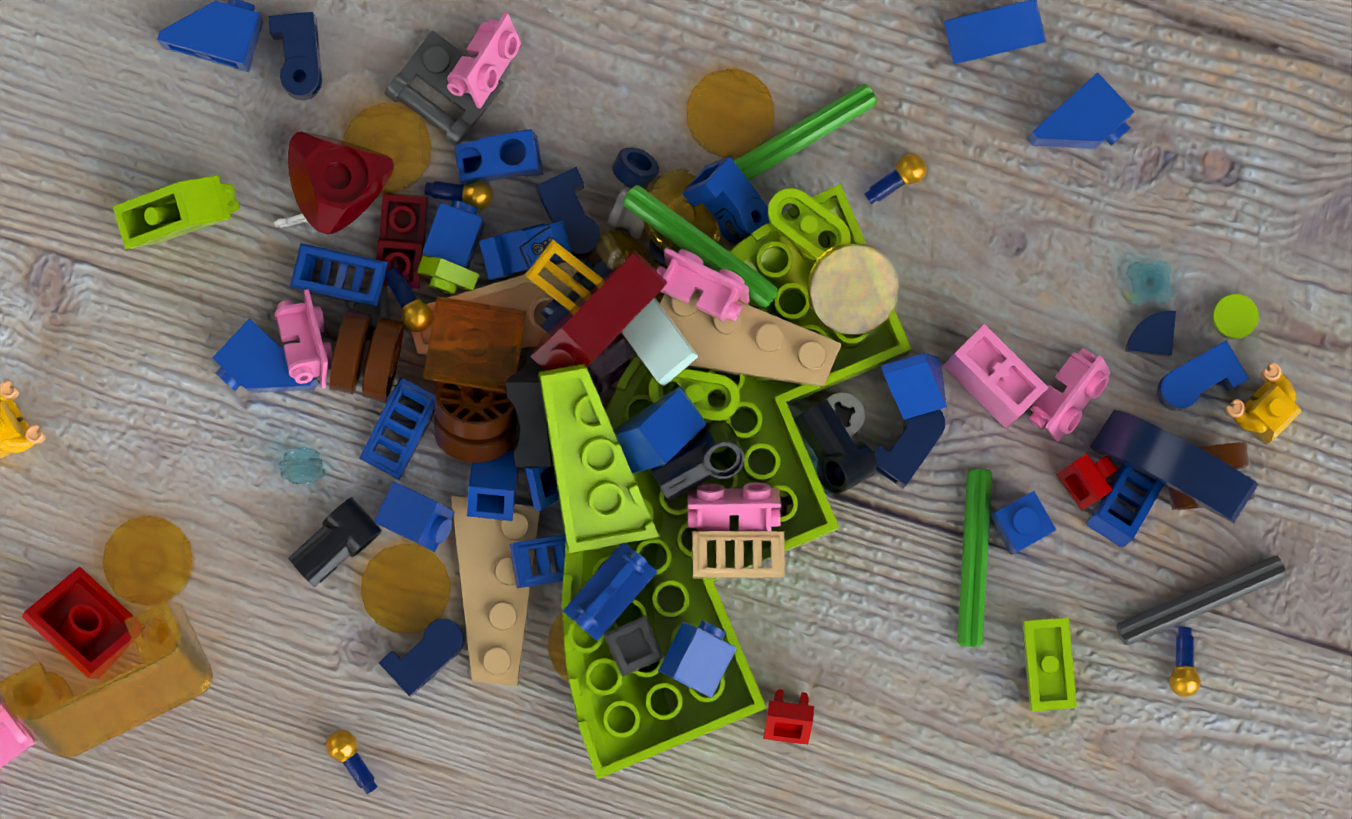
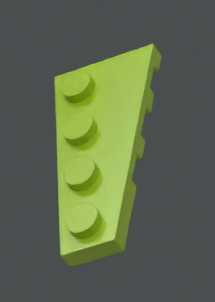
[539,364,659,553]

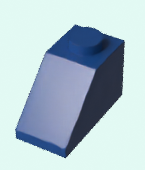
[157,0,264,72]
[1027,72,1134,149]
[212,319,320,393]

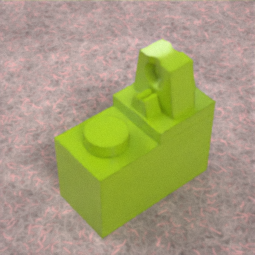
[112,175,240,250]

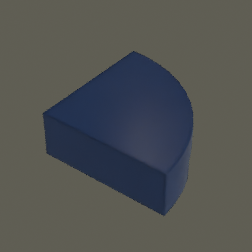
[1125,311,1176,357]

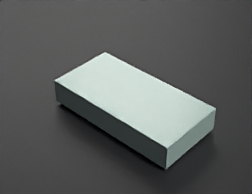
[622,297,699,386]

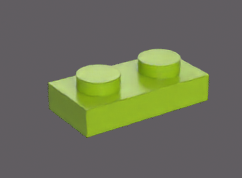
[1022,617,1077,712]

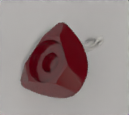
[274,131,394,235]

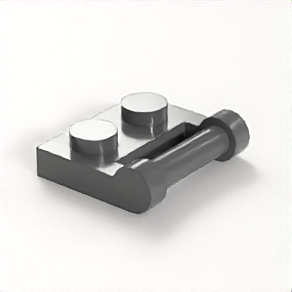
[384,30,504,146]

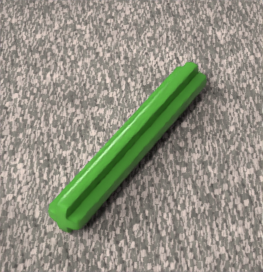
[733,84,877,181]
[623,185,778,308]
[957,468,992,647]

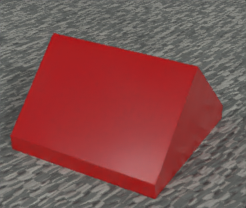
[21,566,145,679]

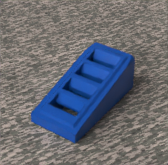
[290,243,388,307]
[359,377,435,480]
[1086,465,1165,547]
[509,534,566,589]

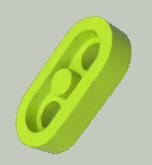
[767,188,851,263]
[649,369,740,422]

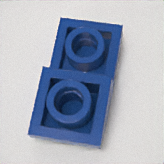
[944,0,1046,64]

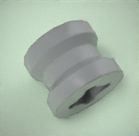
[607,185,648,240]
[826,392,865,437]

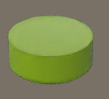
[1212,294,1259,340]

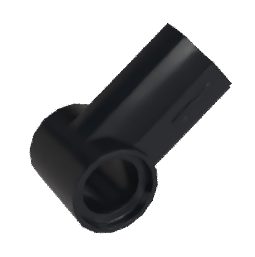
[794,399,877,495]
[651,421,744,501]
[288,497,382,587]

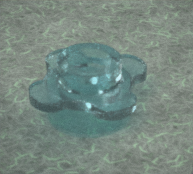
[1126,260,1174,306]
[278,448,325,484]

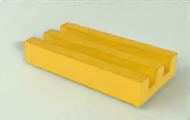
[525,239,603,311]

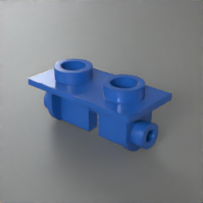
[563,543,658,641]

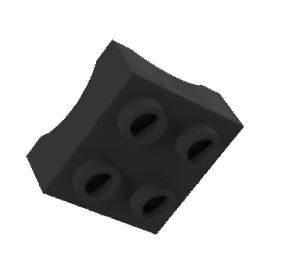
[506,347,553,467]

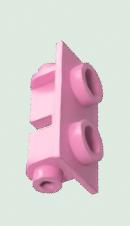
[447,12,521,109]
[657,248,749,322]
[274,289,333,388]
[1029,348,1111,443]
[687,483,781,531]

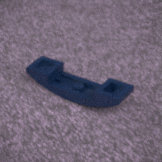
[1090,410,1258,523]

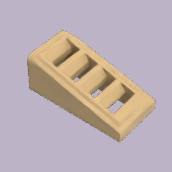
[692,531,785,579]

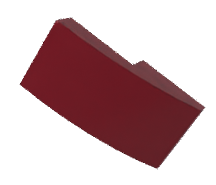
[376,192,429,289]

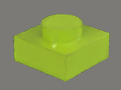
[416,256,479,295]

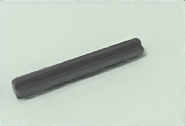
[1116,556,1287,645]

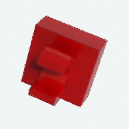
[1056,453,1118,511]
[763,689,814,745]

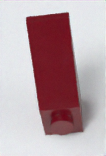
[530,250,667,371]

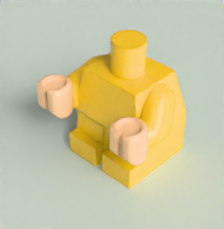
[1225,362,1302,445]
[0,380,46,459]

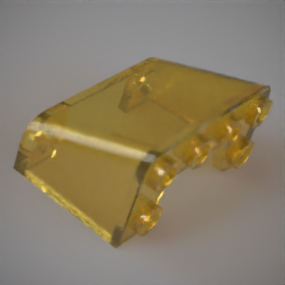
[0,600,213,758]

